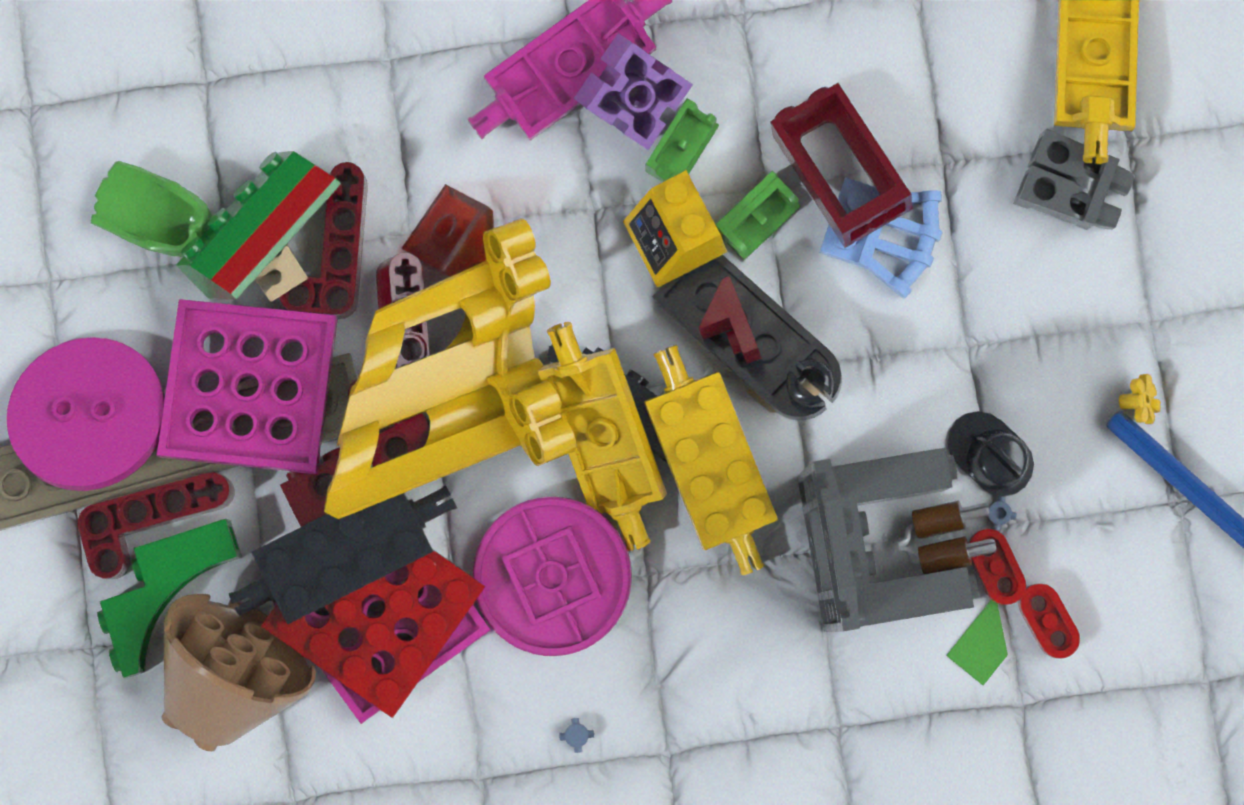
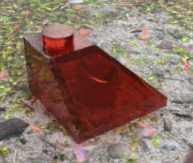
[401,184,494,279]

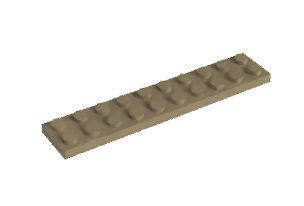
[0,353,357,531]

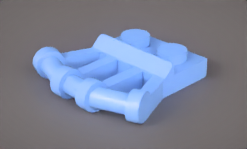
[819,177,942,299]

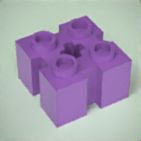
[574,33,693,150]

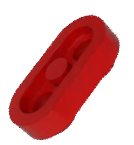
[968,529,1026,605]
[1018,584,1080,659]

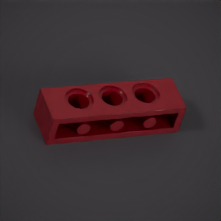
[280,413,430,527]

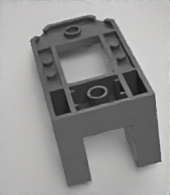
[797,447,979,632]

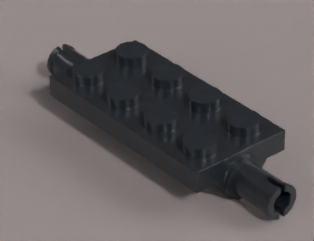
[229,485,457,624]

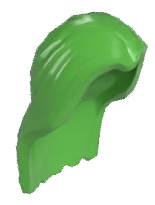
[91,161,212,257]

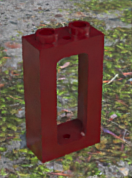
[770,83,913,248]

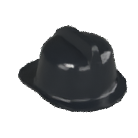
[947,411,1034,497]

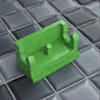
[645,98,719,182]
[715,170,801,261]

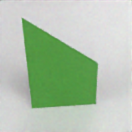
[946,600,1008,686]

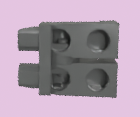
[1013,128,1135,230]

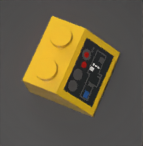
[623,170,727,288]

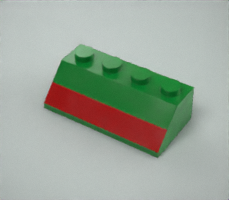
[176,151,341,300]

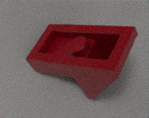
[699,276,762,364]

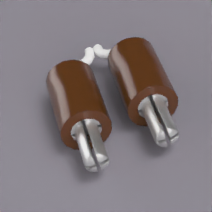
[898,500,996,575]

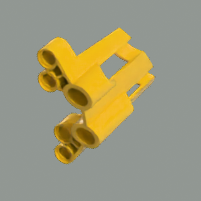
[324,218,576,519]

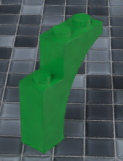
[97,519,242,678]

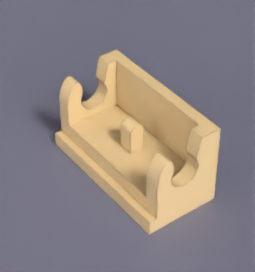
[255,244,308,302]

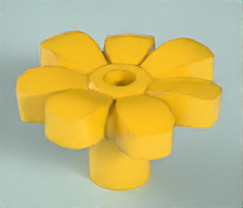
[1119,374,1161,424]

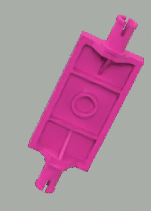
[467,0,672,141]

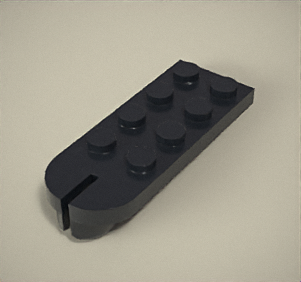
[652,255,842,421]

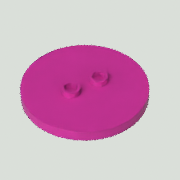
[7,337,165,491]
[473,497,632,656]

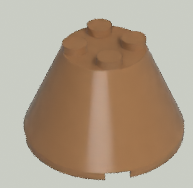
[161,594,316,752]

